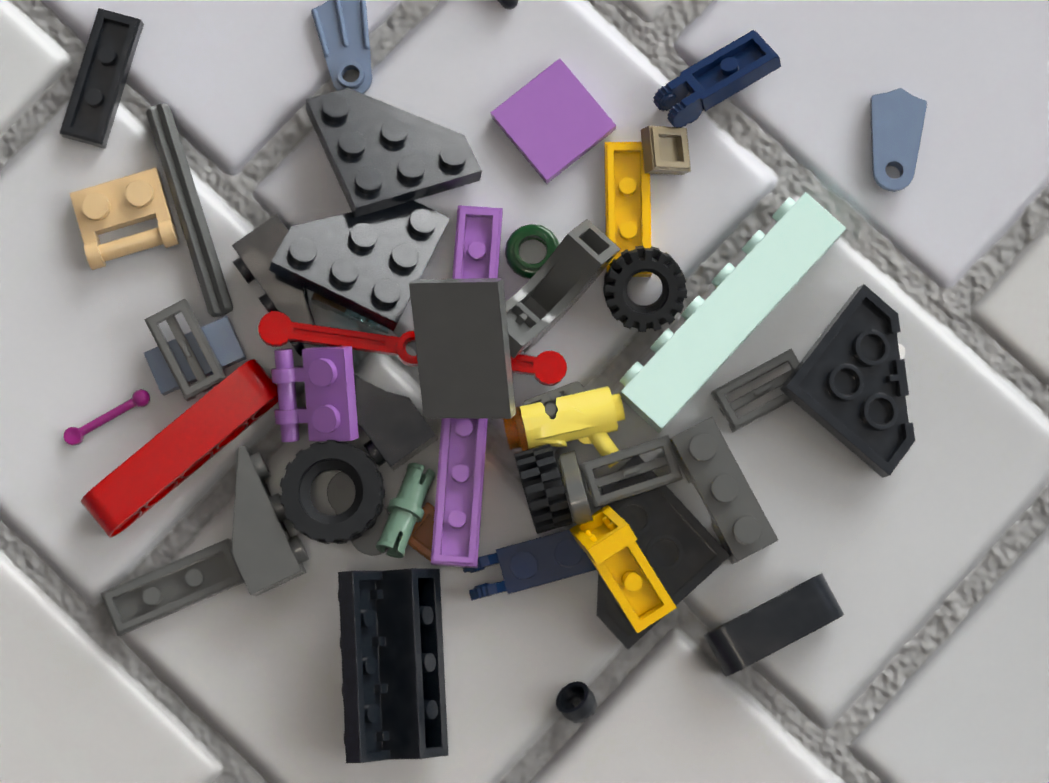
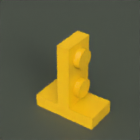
[569,505,677,633]

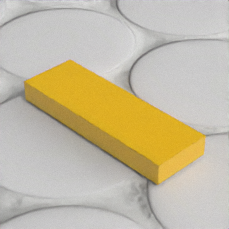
[604,142,652,277]

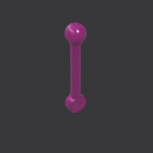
[64,389,150,446]

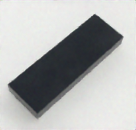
[60,8,144,148]

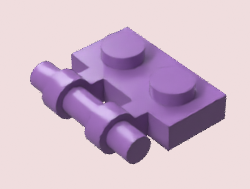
[271,346,359,442]

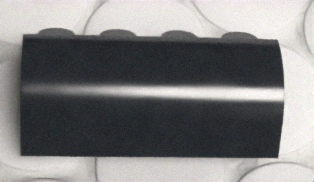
[338,568,448,763]

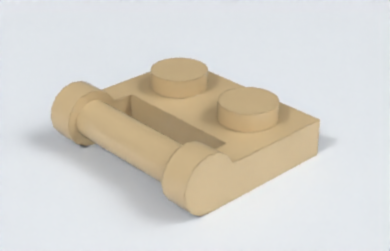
[70,167,179,270]

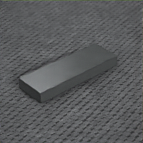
[100,538,245,636]

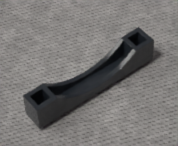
[232,214,438,471]

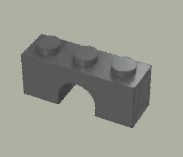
[670,417,778,564]

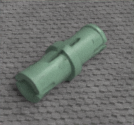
[375,463,435,558]

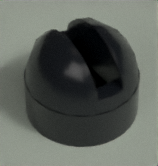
[556,681,597,723]

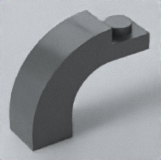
[505,219,620,358]

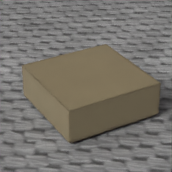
[641,126,691,175]

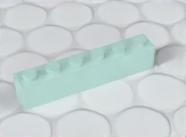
[619,192,846,433]

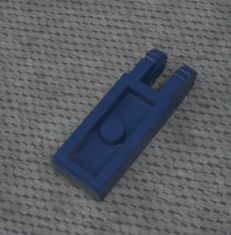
[653,30,781,128]
[462,529,596,601]

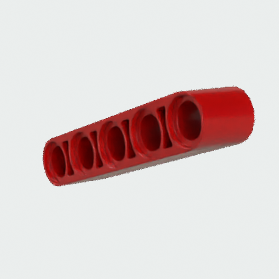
[81,359,278,538]

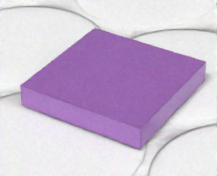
[490,58,616,184]

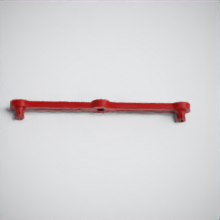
[258,311,567,386]

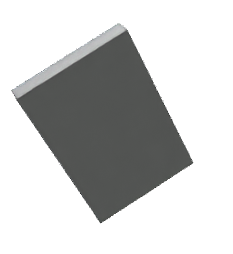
[409,278,516,419]

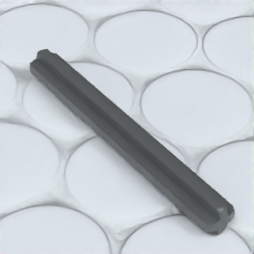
[146,104,233,317]

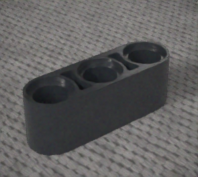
[704,573,844,677]

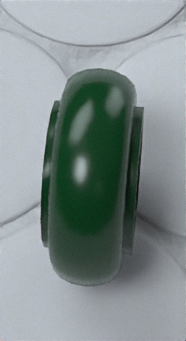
[505,224,559,279]

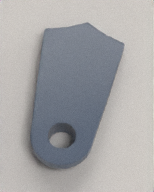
[311,0,372,94]
[870,88,927,192]

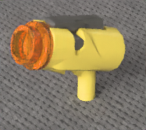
[503,381,625,468]

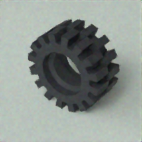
[603,246,687,332]
[514,444,573,534]

